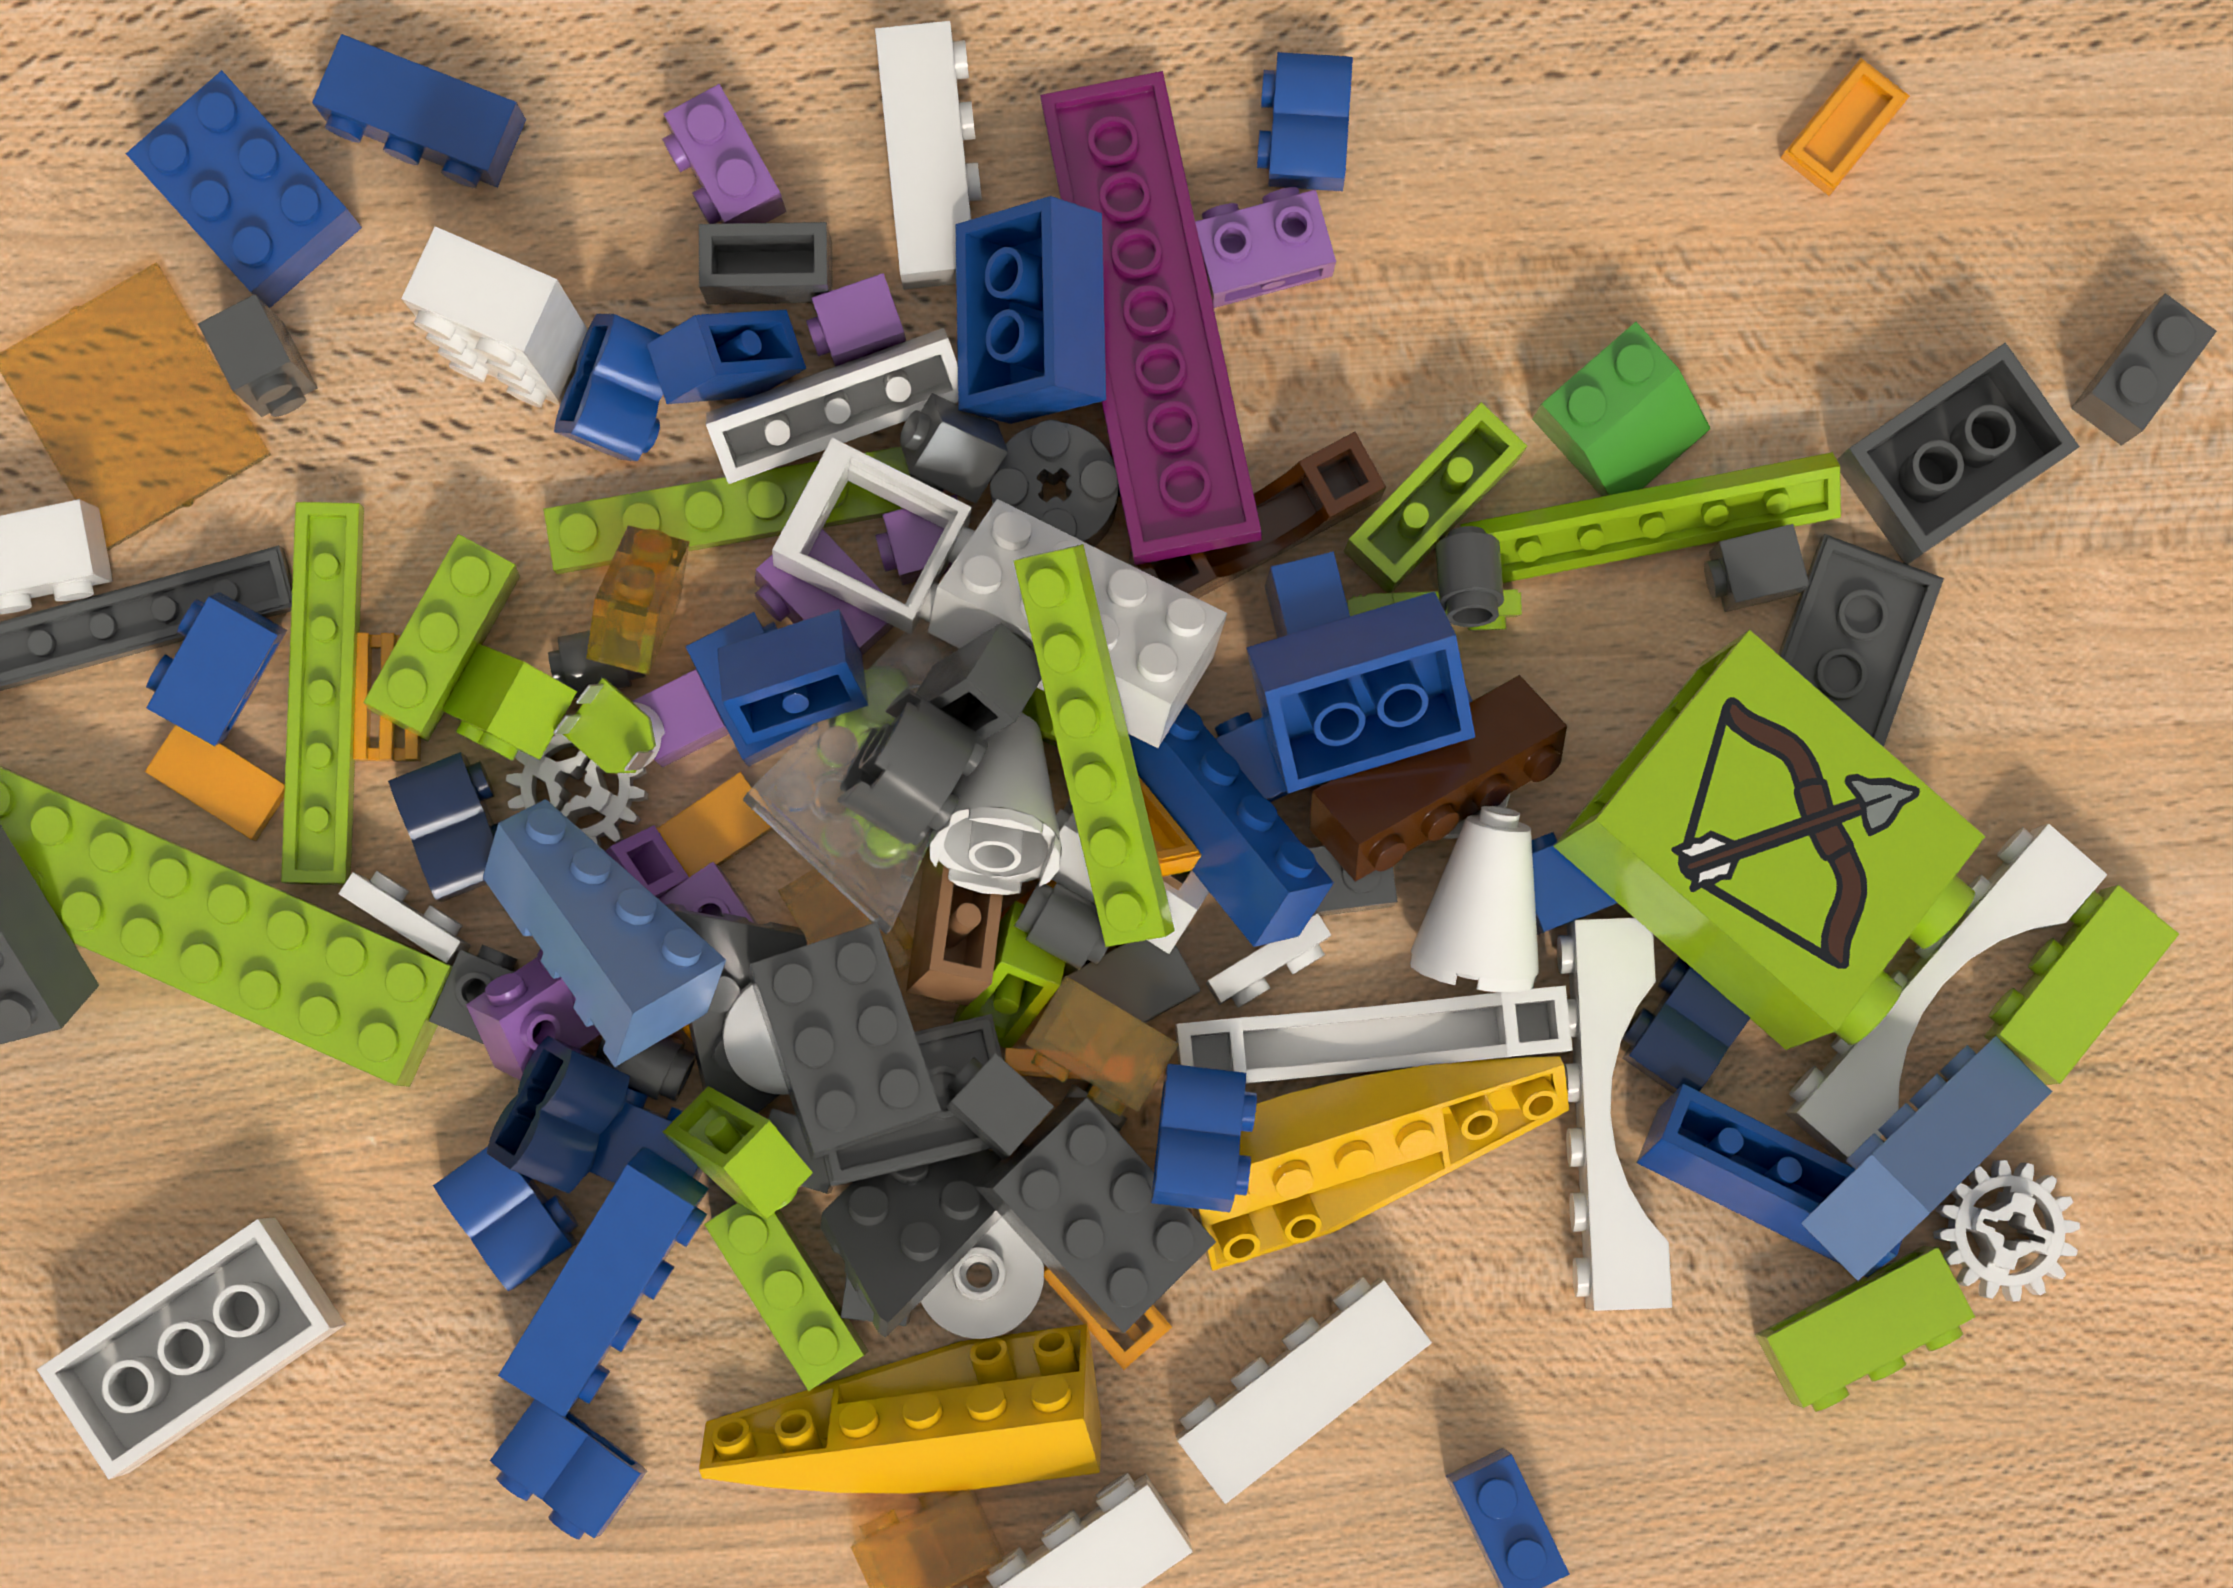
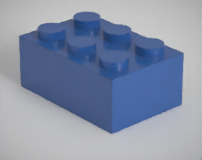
[125,70,362,308]
[955,196,1106,424]
[1246,591,1475,793]

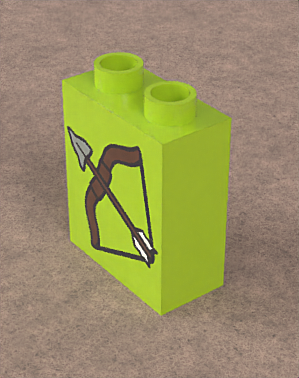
[1553,629,1985,1050]

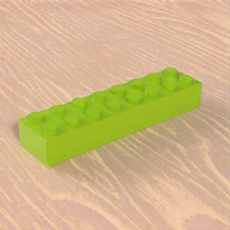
[0,766,453,1087]

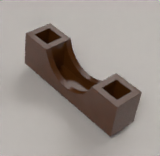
[1129,431,1386,599]

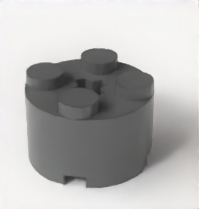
[990,420,1118,547]
[837,689,988,846]

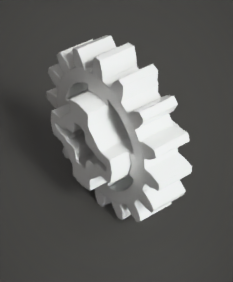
[506,722,648,848]
[1933,1160,2080,1302]

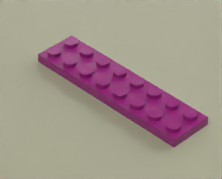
[1040,71,1262,565]

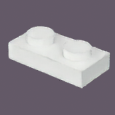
[338,871,471,965]
[1206,913,1331,1008]

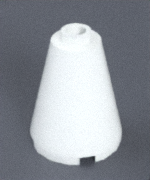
[930,712,1062,895]
[1410,806,1539,992]

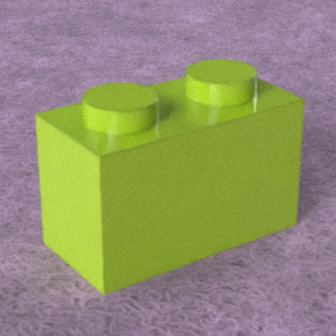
[442,643,577,761]

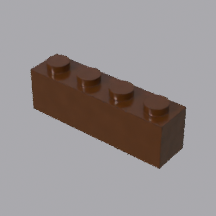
[1309,675,1567,882]

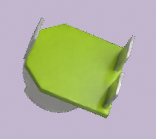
[553,678,665,773]

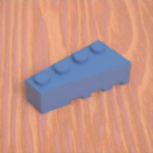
[483,799,726,1067]
[1801,1036,2053,1281]

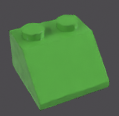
[1532,322,1711,497]

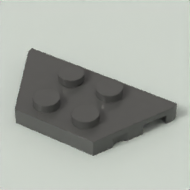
[665,903,807,1113]
[820,1150,1002,1338]

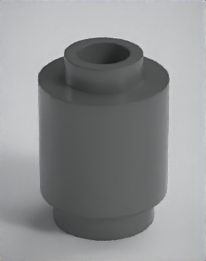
[1435,526,1504,627]
[548,624,646,699]
[1014,882,1108,970]
[596,1035,696,1101]

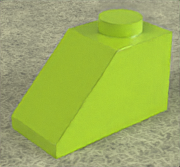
[953,901,1065,1048]
[663,1086,813,1220]

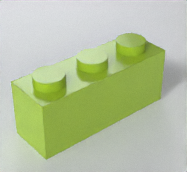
[1343,402,1527,593]
[364,534,520,742]
[1984,885,2179,1085]
[704,1203,869,1391]
[1755,1246,1975,1412]

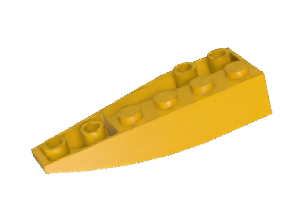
[1192,1056,1569,1271]
[699,1324,1102,1494]

